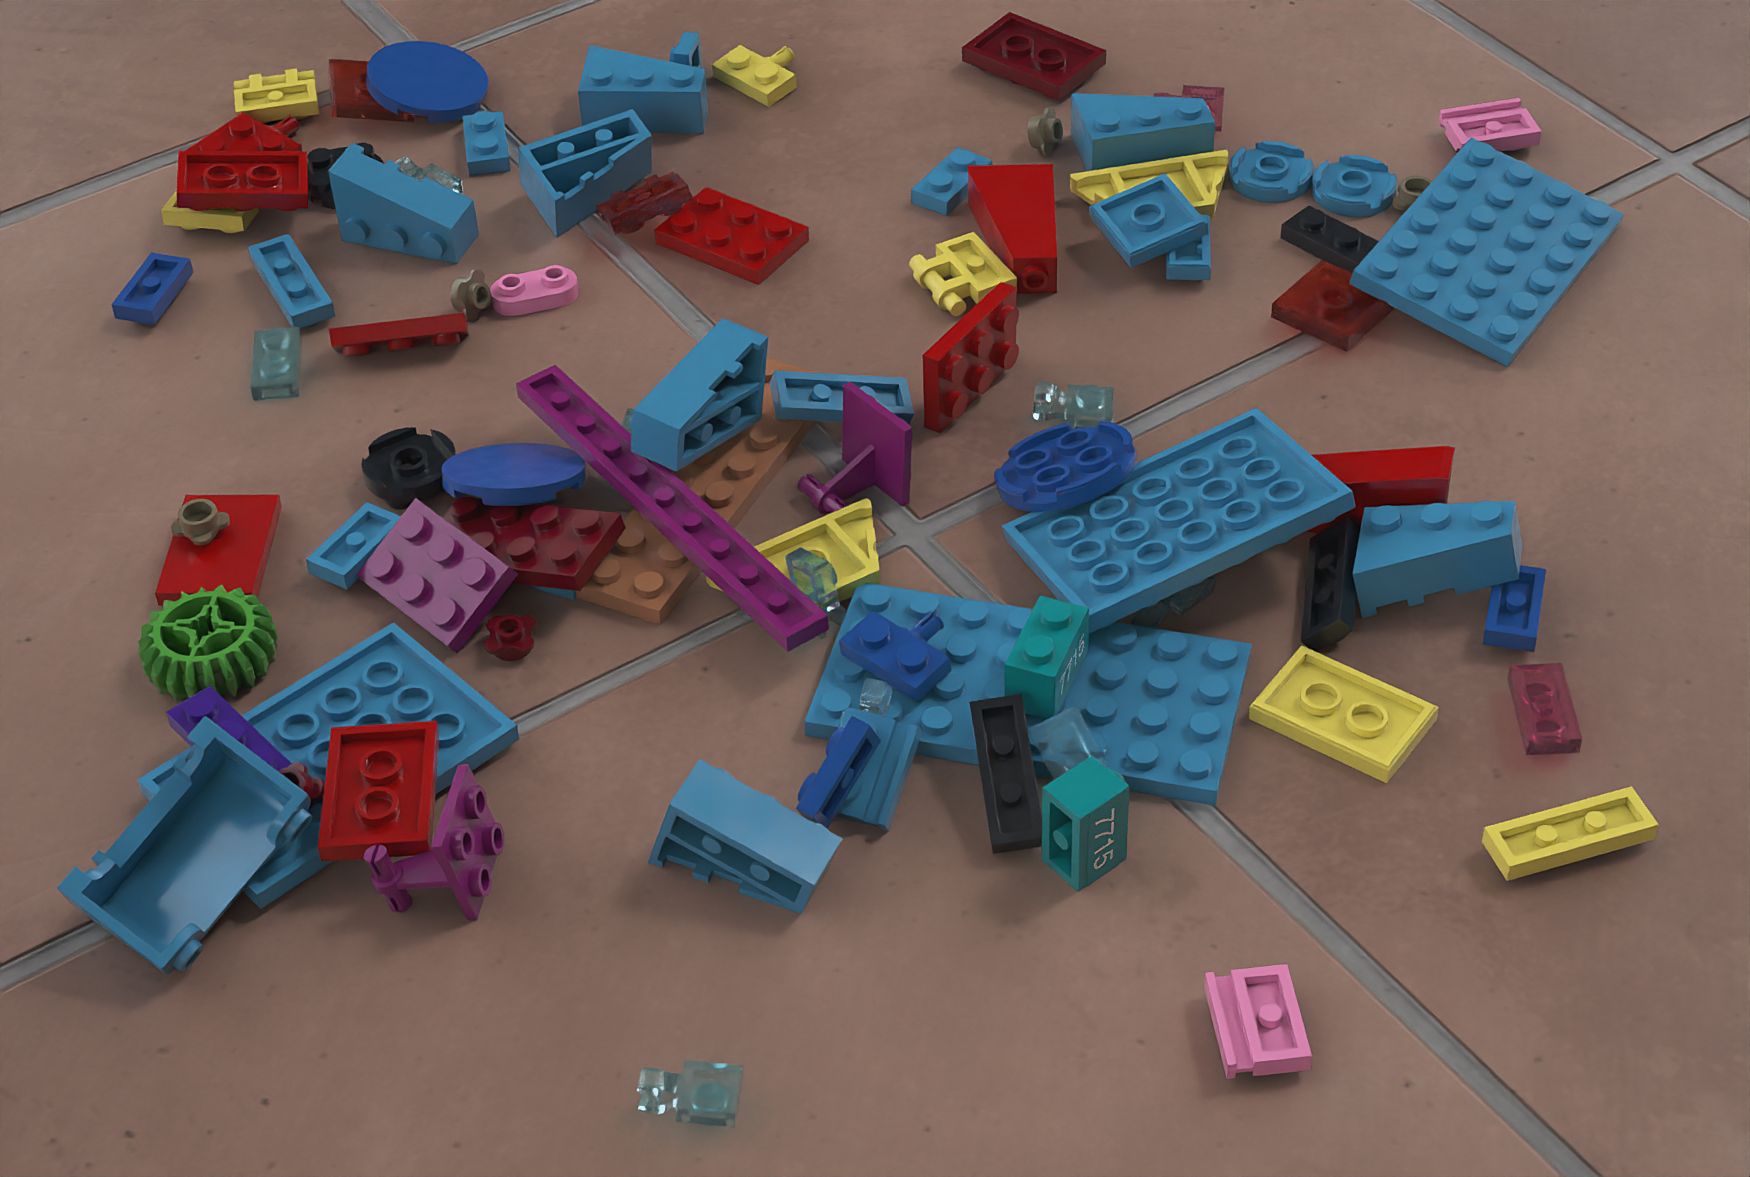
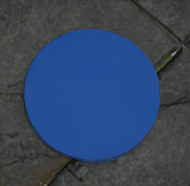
[366,41,489,123]
[994,420,1137,512]
[442,443,586,506]

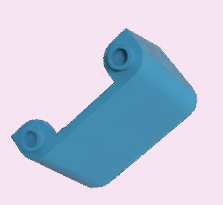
[57,716,312,974]

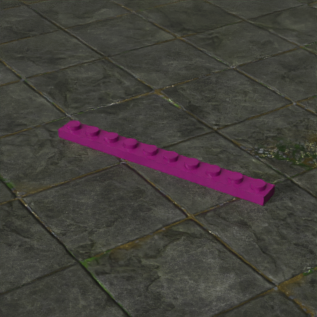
[516,365,829,652]

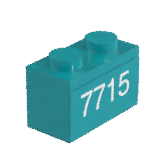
[1004,595,1089,722]
[1042,755,1130,892]

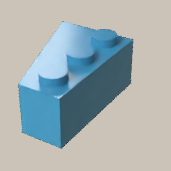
[1353,501,1523,618]

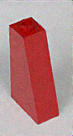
[968,164,1057,293]
[1307,446,1455,533]

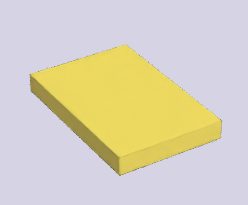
[1249,645,1439,783]

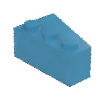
[578,45,708,133]
[1071,93,1215,171]
[518,109,652,238]
[328,142,479,264]
[630,318,768,472]
[648,759,842,914]

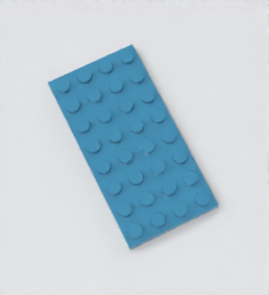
[804,583,1252,806]

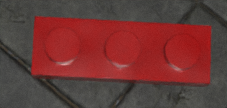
[329,313,469,357]

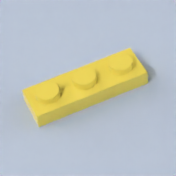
[1482,786,1659,881]

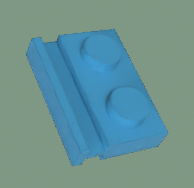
[836,707,922,831]

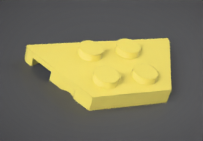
[1070,149,1229,218]
[706,498,880,610]

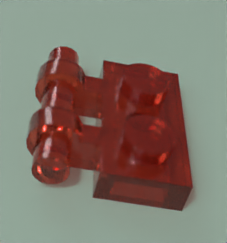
[596,171,693,235]

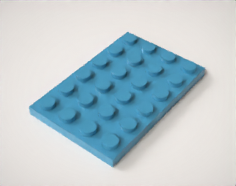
[1349,137,1624,367]
[1002,407,1356,634]
[137,622,519,909]

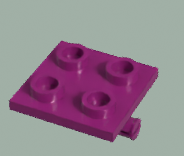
[797,382,913,514]
[364,764,504,920]

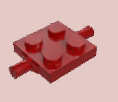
[185,112,302,151]

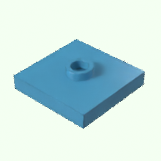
[1089,173,1208,268]

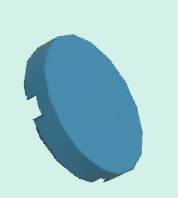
[1229,141,1314,203]
[1311,155,1398,217]

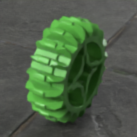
[138,584,278,701]

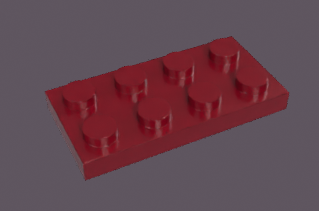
[442,497,626,591]

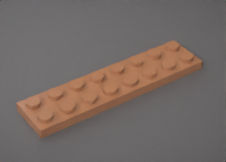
[575,358,818,625]

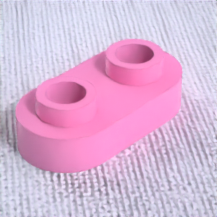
[490,265,579,316]

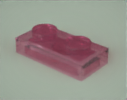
[1507,663,1582,755]

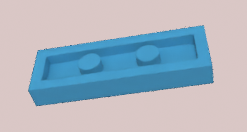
[248,234,336,330]
[770,371,914,425]

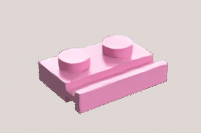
[1439,98,1542,153]
[1204,964,1312,1079]

